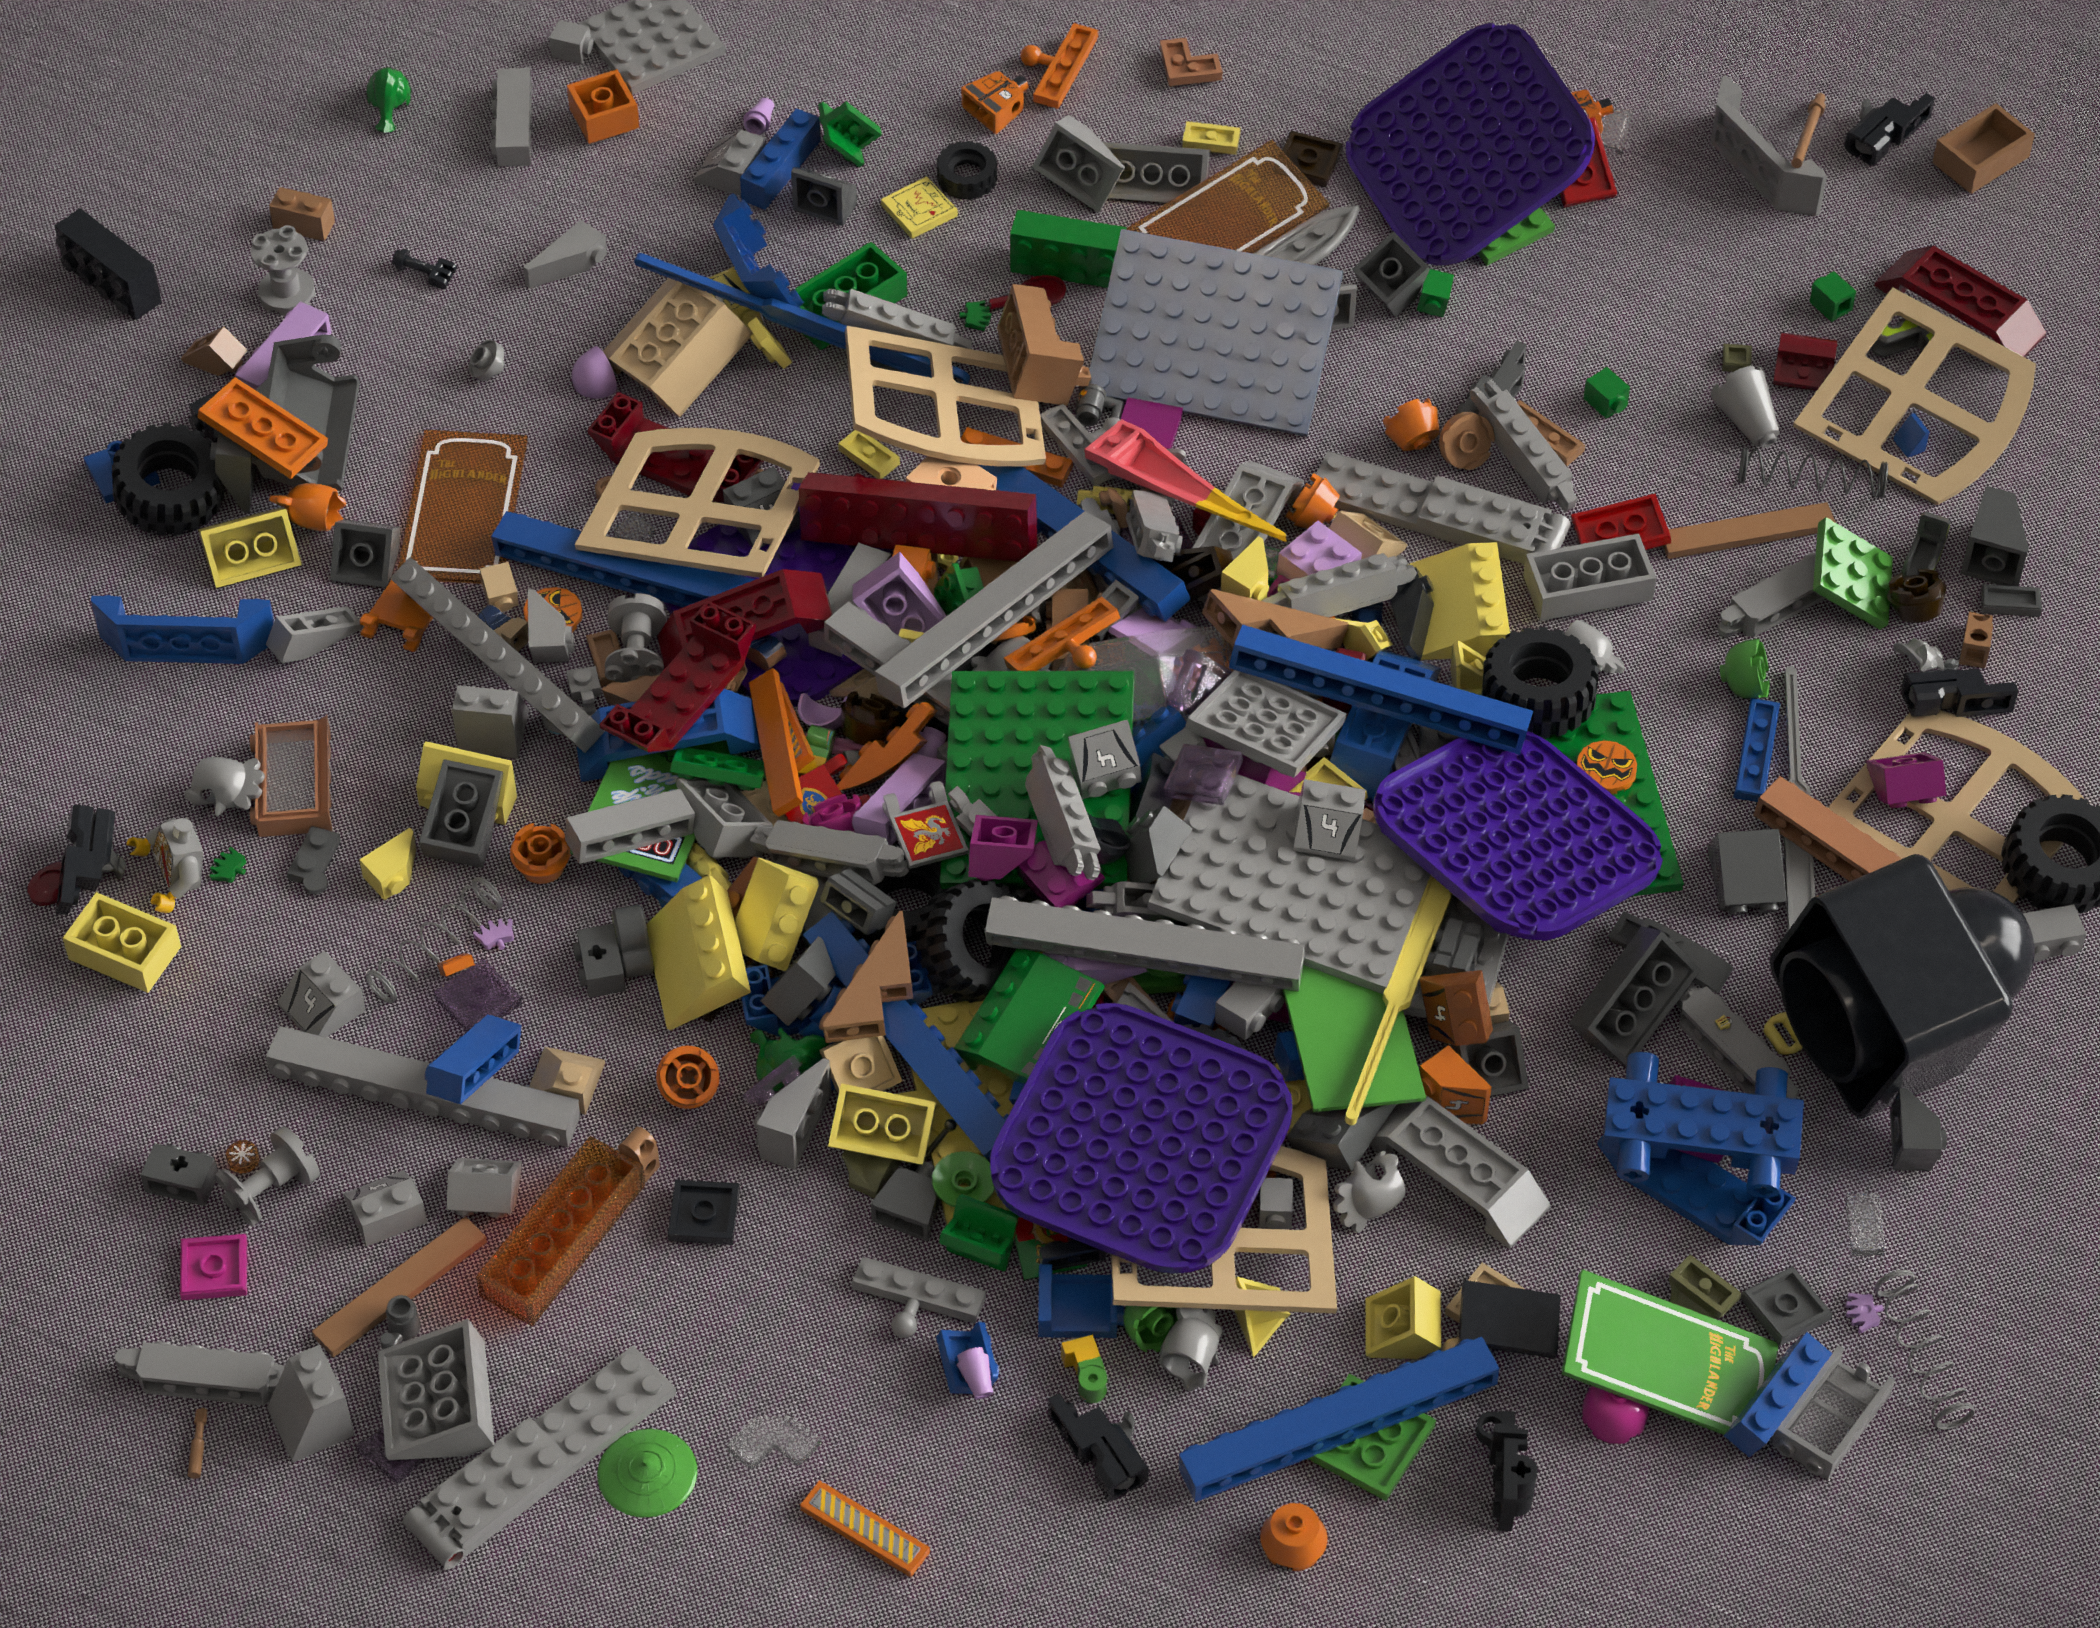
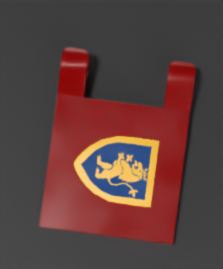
[784,754,870,824]

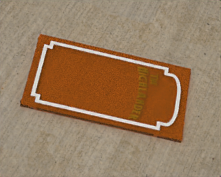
[1127,140,1330,253]
[398,430,528,584]

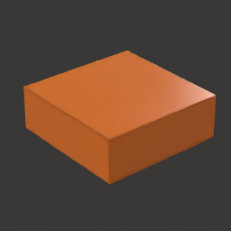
[437,953,475,976]

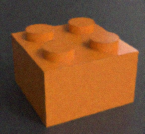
[567,69,640,144]

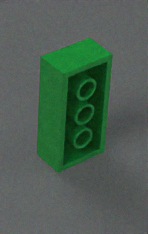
[1010,209,1127,288]
[790,242,908,350]

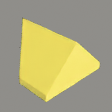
[1333,618,1393,661]
[1450,640,1486,695]
[1234,1277,1291,1358]

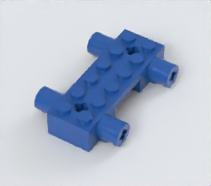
[1601,1052,1804,1199]

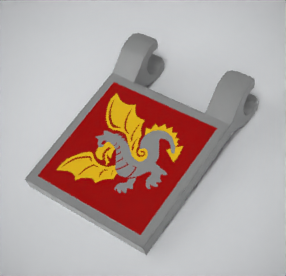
[882,781,969,869]

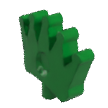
[959,300,992,331]
[210,847,247,883]

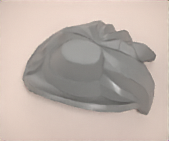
[1893,638,1944,672]

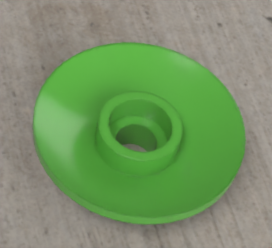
[932,1151,995,1207]

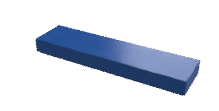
[1733,698,1780,802]

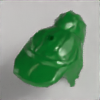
[366,67,411,134]
[749,1028,830,1092]

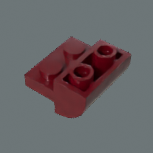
[1773,332,1838,391]

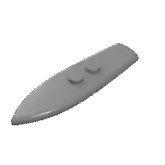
[1253,205,1360,265]

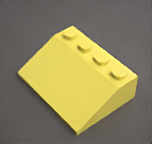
[1408,542,1510,660]
[646,875,751,1030]

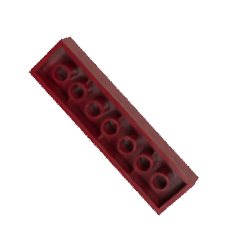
[799,472,1037,562]

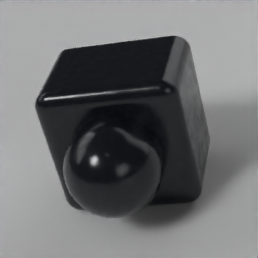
[1770,854,2035,1119]

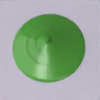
[597,1429,697,1518]

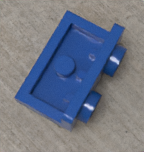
[936,1322,999,1394]

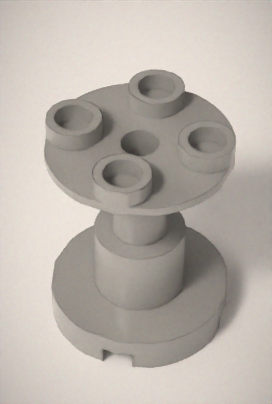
[251,225,315,316]
[605,593,667,683]
[214,1126,320,1227]

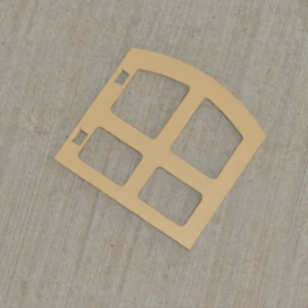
[1793,287,2036,505]
[845,326,1046,466]
[575,428,820,578]
[1828,710,2083,904]
[1111,1146,1337,1314]

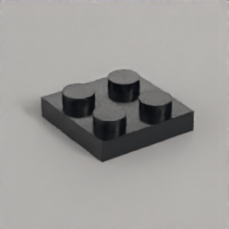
[668,1179,740,1245]

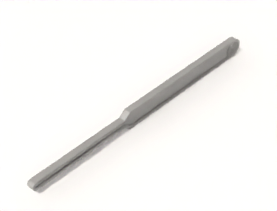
[1783,666,1815,931]

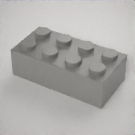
[1523,534,1656,621]

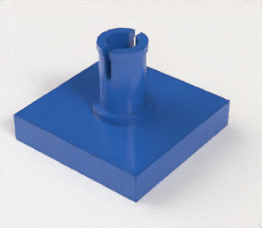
[83,439,160,504]

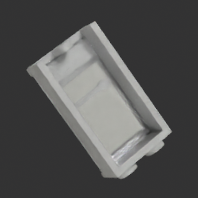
[1771,1345,1895,1480]

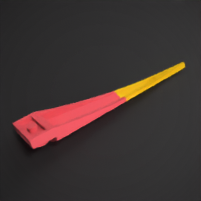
[1084,419,1287,542]

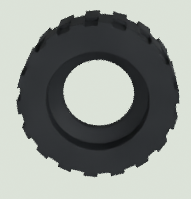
[937,141,997,200]

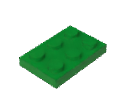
[670,747,766,791]

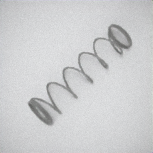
[366,877,503,1003]
[1874,1270,1975,1430]

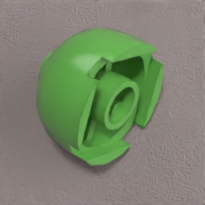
[1720,639,1770,699]
[1123,1285,1178,1352]

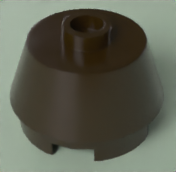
[1887,569,1947,623]
[841,691,899,745]

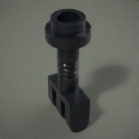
[392,248,457,289]

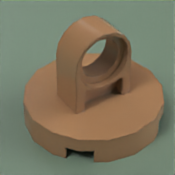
[1439,412,1495,470]

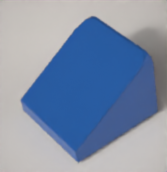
[1893,413,1930,457]

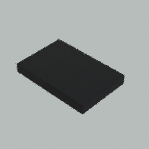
[1458,1280,1561,1359]

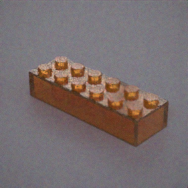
[476,1136,645,1327]

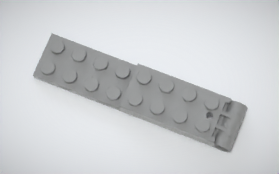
[1311,451,1571,564]
[402,1345,676,1570]

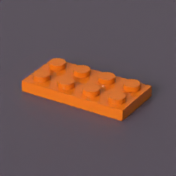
[197,377,328,479]

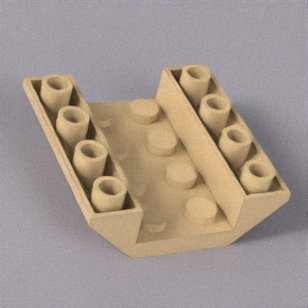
[603,278,753,418]

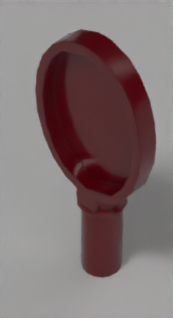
[988,275,1066,310]
[27,862,61,906]

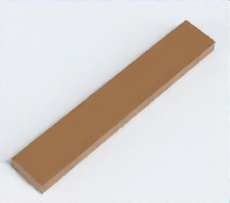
[1663,502,1836,559]
[312,1216,487,1358]

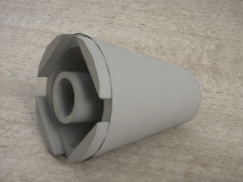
[1710,366,1780,448]

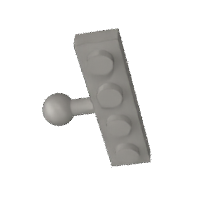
[1040,404,1121,486]
[852,1257,986,1338]

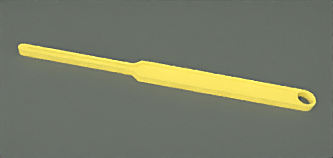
[1345,875,1453,1125]

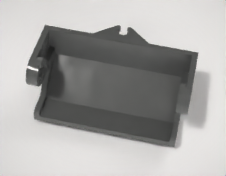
[253,334,360,491]

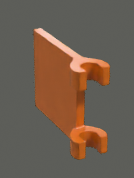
[359,580,433,652]

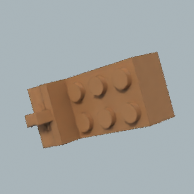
[997,284,1091,406]

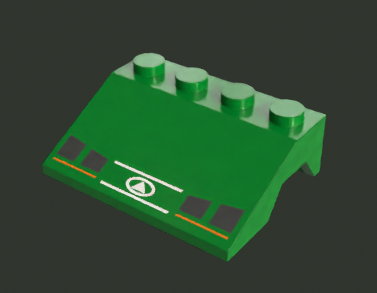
[954,949,1105,1084]

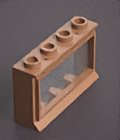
[250,715,332,837]

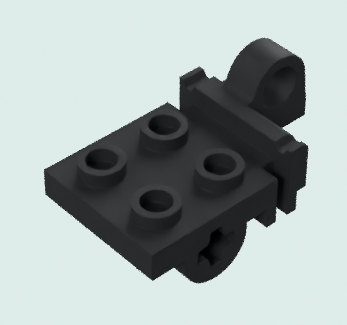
[1476,1411,1538,1531]

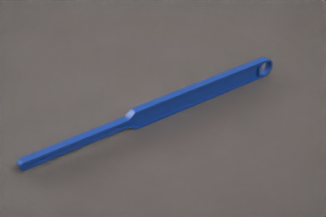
[634,253,970,385]

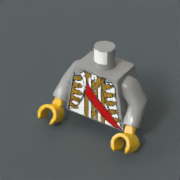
[126,818,203,913]

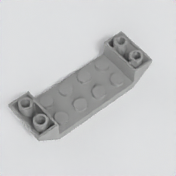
[1710,75,1827,216]
[1193,461,1304,603]
[1369,1096,1551,1249]

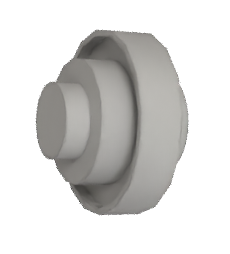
[469,339,504,381]

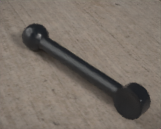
[910,1119,957,1172]

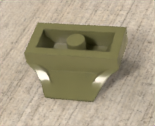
[841,1150,902,1198]
[1669,1255,1741,1319]

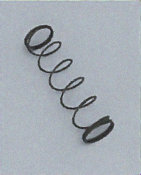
[1739,447,1888,498]

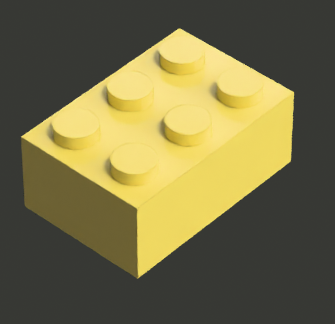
[63,892,181,993]

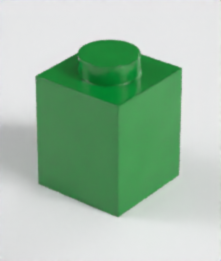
[1416,269,1454,317]
[1809,271,1856,322]
[1583,367,1630,419]

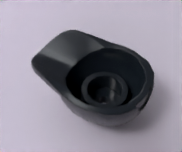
[1087,813,1130,865]

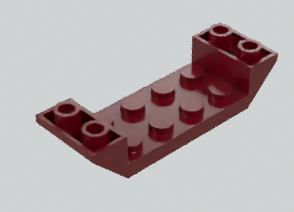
[1874,245,2046,357]
[587,392,764,503]
[657,569,833,668]
[599,600,756,752]

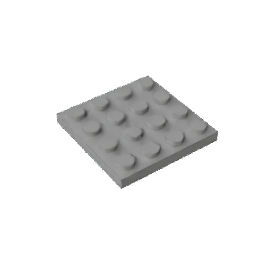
[579,0,726,95]
[1185,670,1347,778]

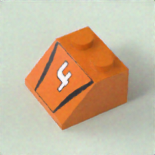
[1419,1045,1492,1124]

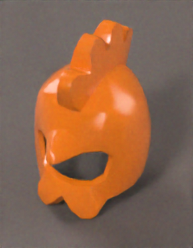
[269,483,346,531]

